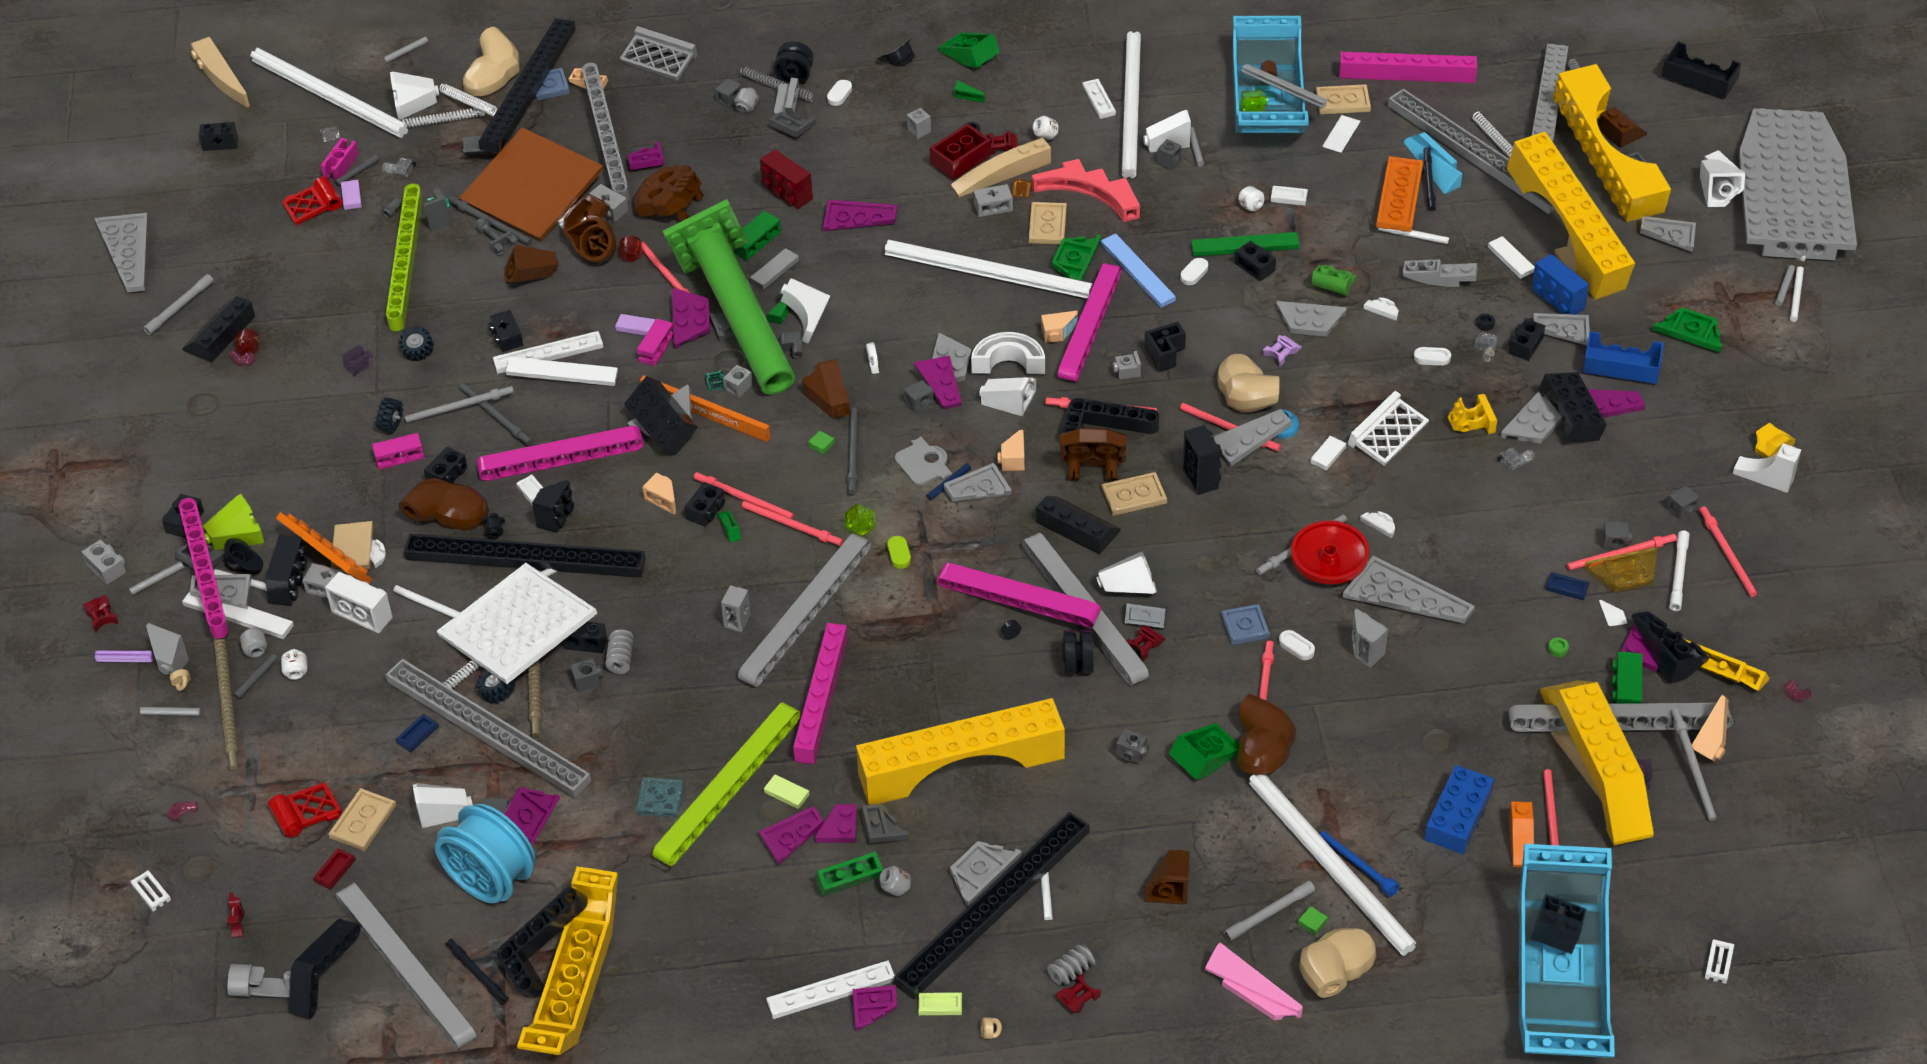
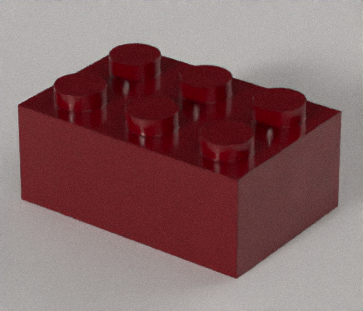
[929,123,991,180]
[760,149,813,209]

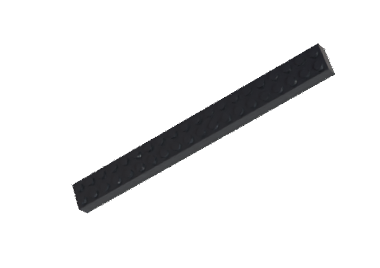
[478,18,576,153]
[404,534,646,577]
[894,812,1090,999]

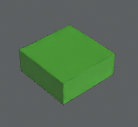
[808,431,835,455]
[1298,906,1328,935]

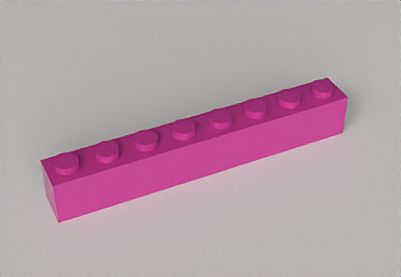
[1339,52,1477,83]
[793,623,848,765]

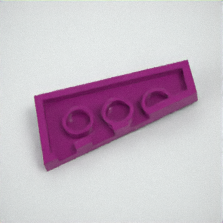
[823,200,898,232]

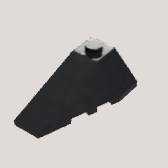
[1631,611,1710,682]

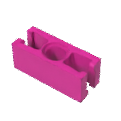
[321,138,359,181]
[637,319,674,366]
[372,433,424,470]

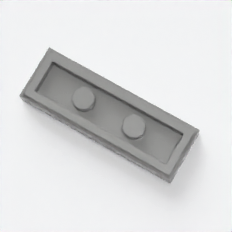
[750,248,799,290]

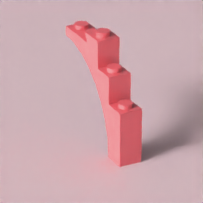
[1032,159,1140,222]

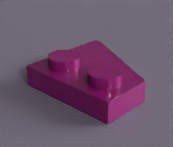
[627,141,664,170]
[815,804,857,843]
[853,985,897,1031]

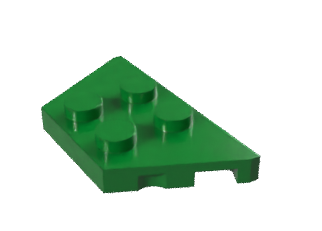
[1052,235,1101,281]
[1653,307,1722,352]

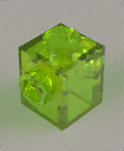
[1241,90,1267,112]
[845,503,876,536]

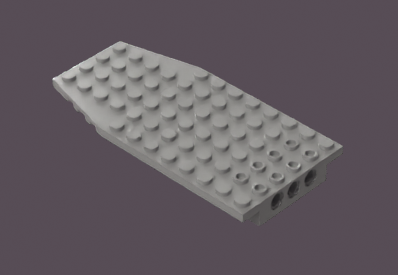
[1739,108,1857,260]

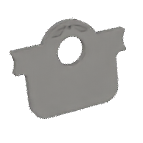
[895,436,952,486]

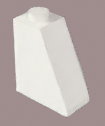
[390,72,439,120]
[1143,110,1191,153]
[1700,160,1745,207]
[979,377,1036,416]
[1096,551,1157,594]
[413,783,473,828]

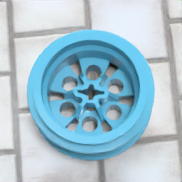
[435,804,536,903]

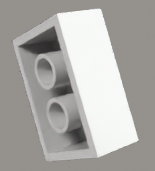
[325,572,393,633]

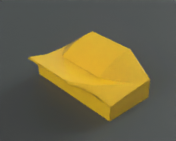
[1755,423,1796,458]

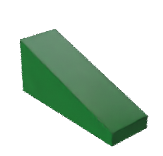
[954,81,985,103]
[767,301,790,325]
[718,510,741,543]

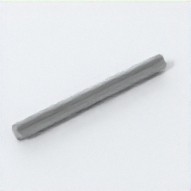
[1242,64,1327,108]

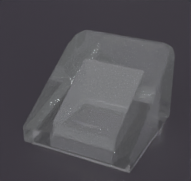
[319,125,340,142]

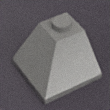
[146,623,189,675]

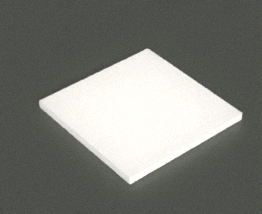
[437,563,597,684]

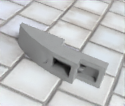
[1403,259,1478,287]

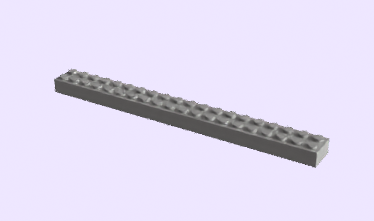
[1532,44,1569,142]
[1388,89,1555,214]
[386,659,591,798]

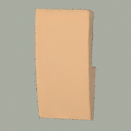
[569,68,608,89]

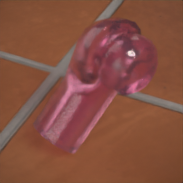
[229,350,255,365]
[1785,680,1811,700]
[167,801,198,819]

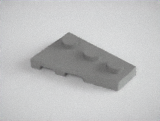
[1640,216,1696,252]
[1533,313,1590,346]
[944,463,1012,502]
[190,574,252,609]

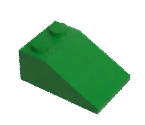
[938,32,1000,68]
[1169,723,1239,780]

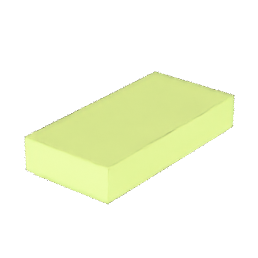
[764,775,809,809]
[919,993,962,1015]

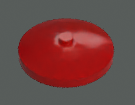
[1291,521,1369,584]

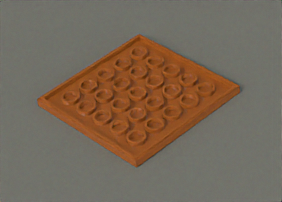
[459,127,604,241]

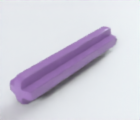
[95,650,154,662]

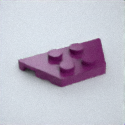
[672,288,710,349]
[503,787,560,845]

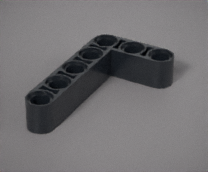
[1062,398,1159,434]
[497,887,588,998]
[289,919,360,1019]

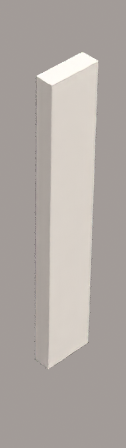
[493,331,603,374]
[506,357,618,386]
[182,592,294,640]
[766,960,895,1019]

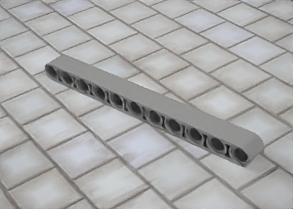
[582,63,630,202]
[1022,532,1149,686]
[738,533,871,687]
[1508,703,1733,732]
[335,883,476,1050]

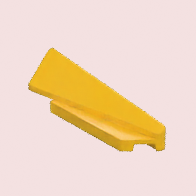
[1684,639,1770,691]

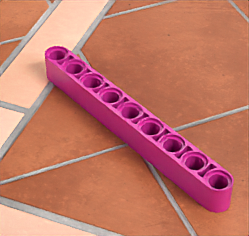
[1058,263,1121,382]
[477,426,644,481]
[179,498,229,639]
[936,563,1101,627]

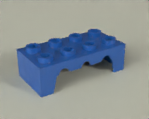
[1583,331,1664,384]
[1424,765,1494,855]

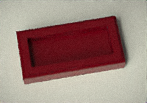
[313,848,356,890]

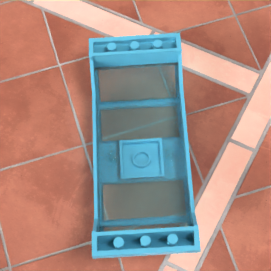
[1233,16,1309,133]
[1519,844,1615,1058]

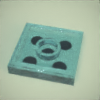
[636,778,684,817]

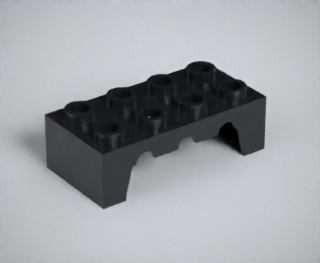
[1662,41,1741,98]
[1538,372,1607,442]
[624,376,698,455]

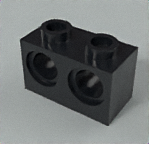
[1235,240,1276,282]
[1508,318,1546,361]
[424,446,467,483]
[684,482,726,527]
[563,622,607,654]

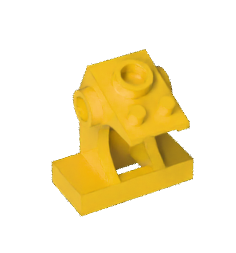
[1448,394,1497,434]

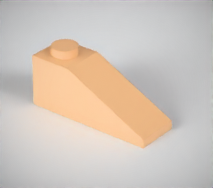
[1692,695,1729,762]

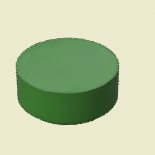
[1548,637,1569,657]

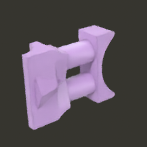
[1263,335,1301,367]

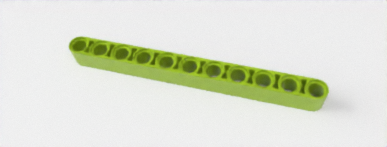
[386,184,423,331]
[652,702,801,866]

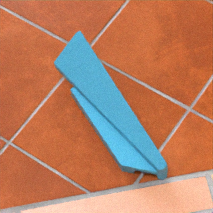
[1404,132,1462,194]

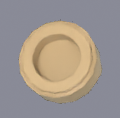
[170,669,191,691]
[981,1017,1002,1039]

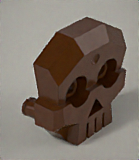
[633,165,704,222]
[1060,427,1127,482]

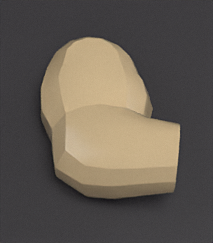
[463,27,520,96]
[1217,354,1279,413]
[1299,928,1376,998]

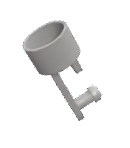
[227,963,291,998]

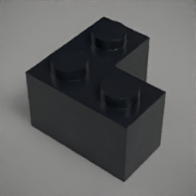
[1144,321,1186,371]

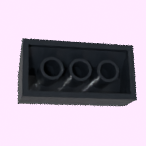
[182,296,255,363]
[1036,496,1121,555]

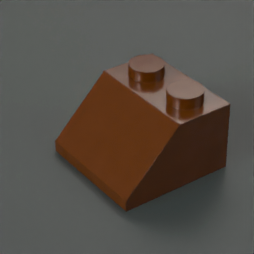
[1598,107,1647,148]

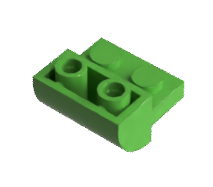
[1312,265,1357,296]

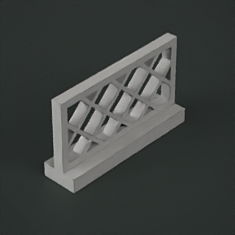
[619,26,698,81]

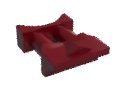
[986,131,1018,154]
[83,595,118,633]
[1126,625,1165,662]
[227,892,245,937]
[1055,974,1101,1013]

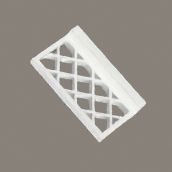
[1348,391,1429,466]

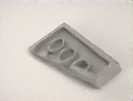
[1214,409,1292,466]

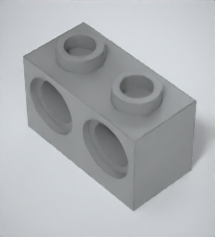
[81,539,126,585]

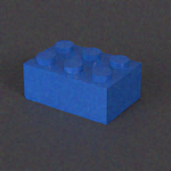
[1531,254,1589,315]

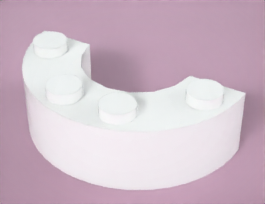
[971,332,1045,374]

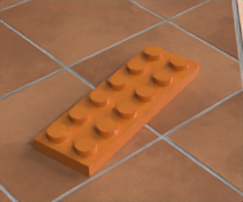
[1376,156,1423,232]
[276,512,373,584]

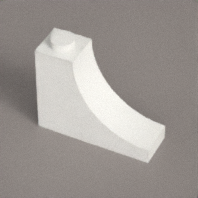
[780,278,830,344]
[1733,443,1801,493]

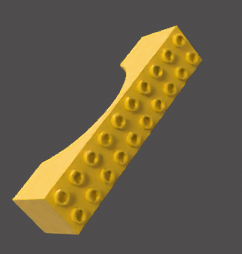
[1553,64,1671,222]
[1507,132,1635,300]
[856,698,1065,805]

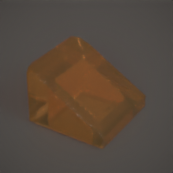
[1012,178,1032,198]

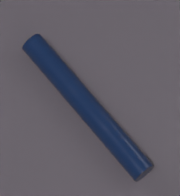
[926,463,971,500]

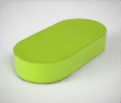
[887,536,911,569]

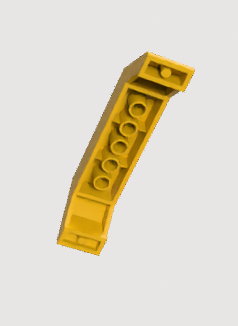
[1540,680,1654,845]
[517,866,618,1055]

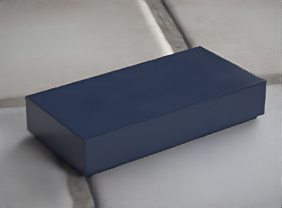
[1546,572,1590,601]
[395,714,439,753]

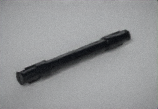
[1423,147,1436,211]
[446,939,509,1005]

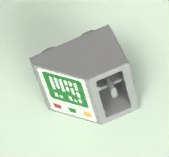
[1352,609,1388,668]

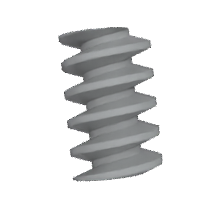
[605,629,634,674]
[1047,943,1095,985]

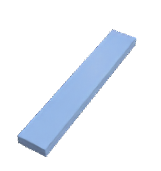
[1101,234,1176,308]

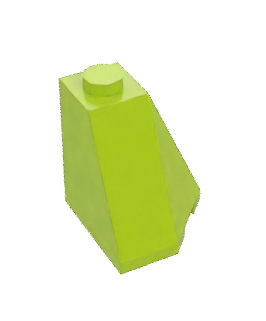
[203,494,264,550]

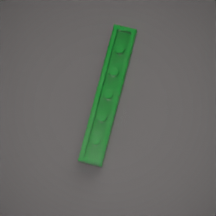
[1191,232,1300,257]

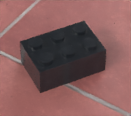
[1182,425,1222,495]
[265,535,308,606]

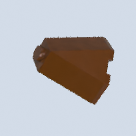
[504,244,558,282]
[802,359,850,419]
[1145,849,1190,905]

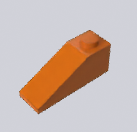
[1508,802,1534,867]

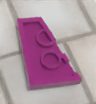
[1588,389,1645,418]
[759,806,824,865]

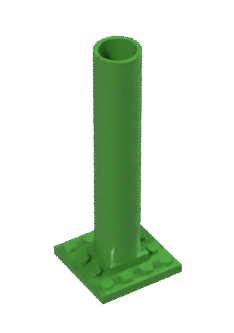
[663,199,795,395]

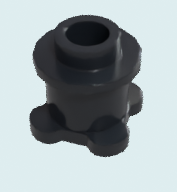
[482,513,505,538]

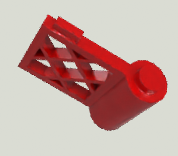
[282,177,343,226]
[268,782,342,837]

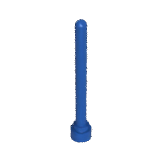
[1319,831,1400,897]

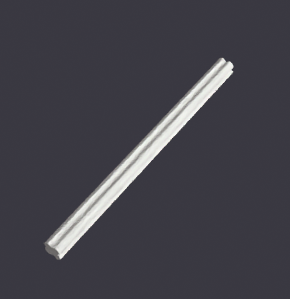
[1122,31,1141,179]
[250,48,408,138]
[885,239,1093,299]
[1249,774,1416,956]

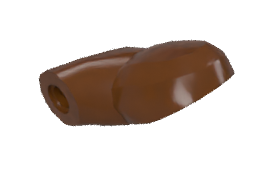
[563,193,616,263]
[399,478,489,530]
[1237,694,1296,775]

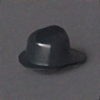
[877,39,915,66]
[224,538,264,571]

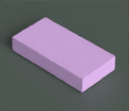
[341,180,362,210]
[615,314,655,335]

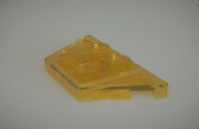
[1585,547,1657,592]

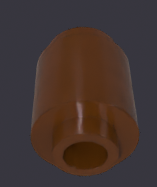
[1260,60,1278,85]

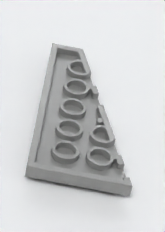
[95,213,149,293]
[1342,556,1475,624]

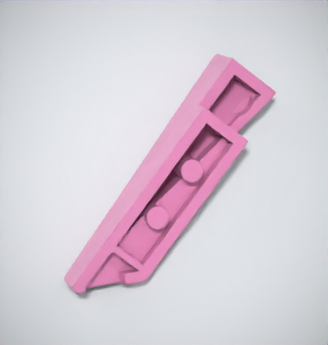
[1205,943,1303,1020]

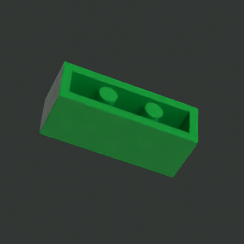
[733,211,781,261]
[1611,651,1642,704]
[814,851,883,897]

